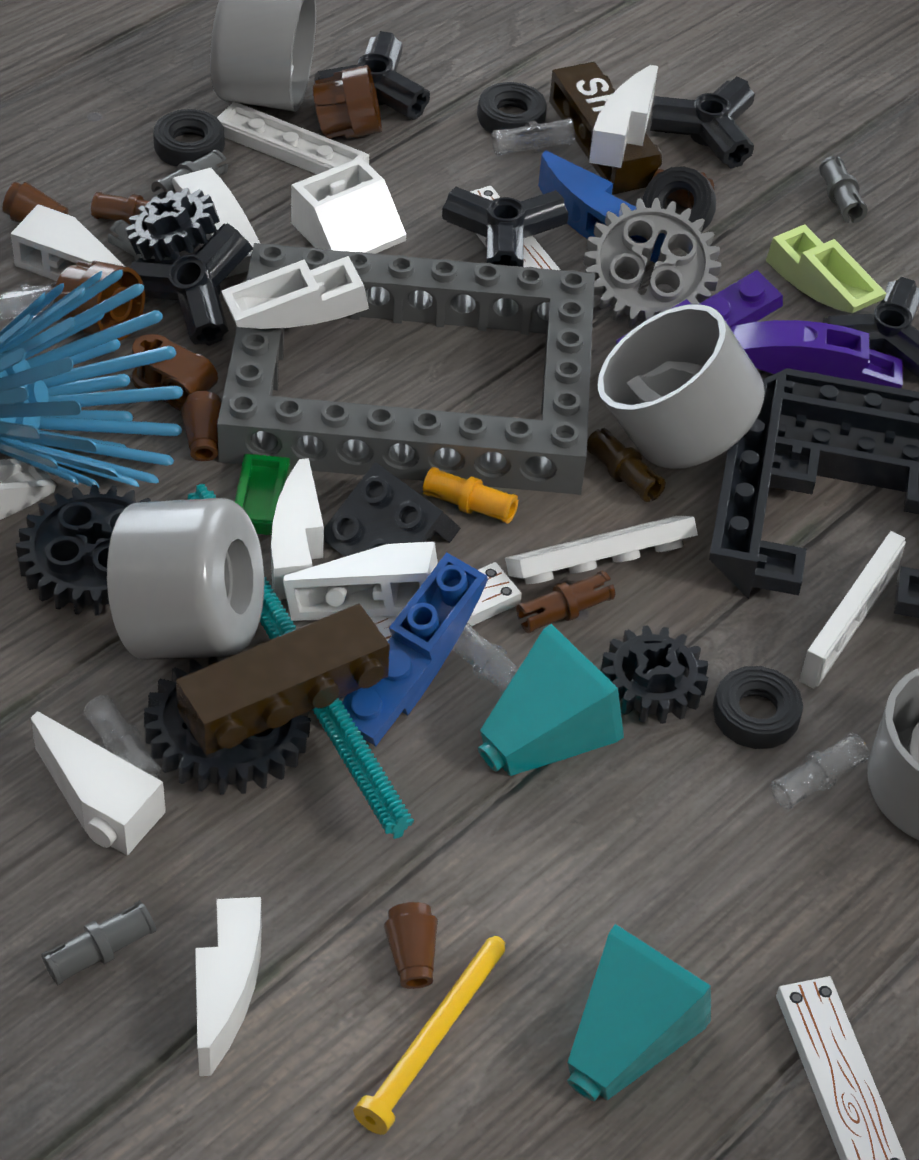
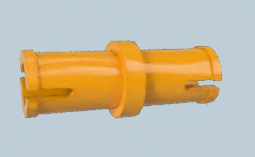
[423,467,519,524]

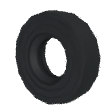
[477,82,547,139]
[153,109,225,167]
[643,166,716,233]
[713,666,803,749]

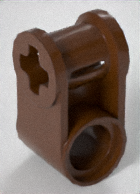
[132,334,218,411]

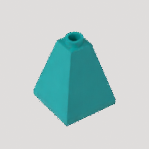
[478,624,624,776]
[567,924,711,1101]

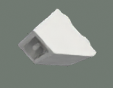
[291,157,406,254]

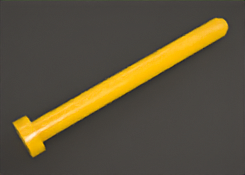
[353,936,505,1135]

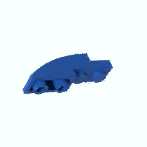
[538,150,666,263]
[342,552,488,746]

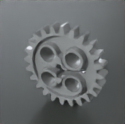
[583,198,721,327]

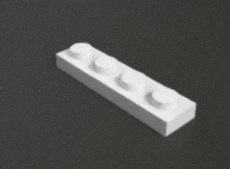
[505,516,698,584]

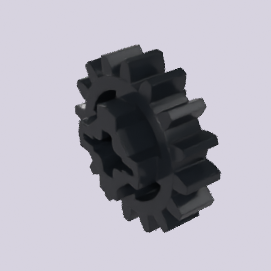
[126,188,220,262]
[600,625,709,724]

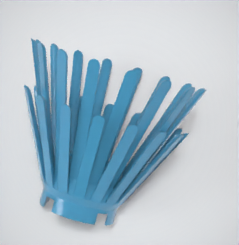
[0,270,183,488]

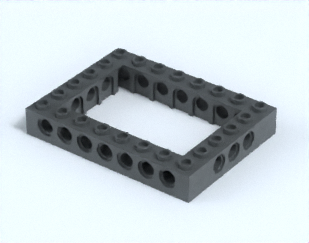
[217,243,595,495]

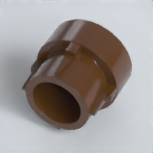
[313,65,382,139]
[54,260,145,341]

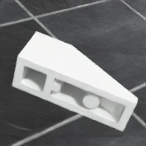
[11,204,125,281]
[283,542,438,621]
[31,711,165,856]

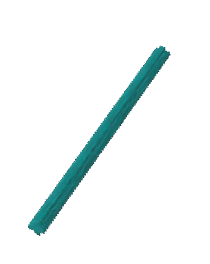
[187,484,414,839]

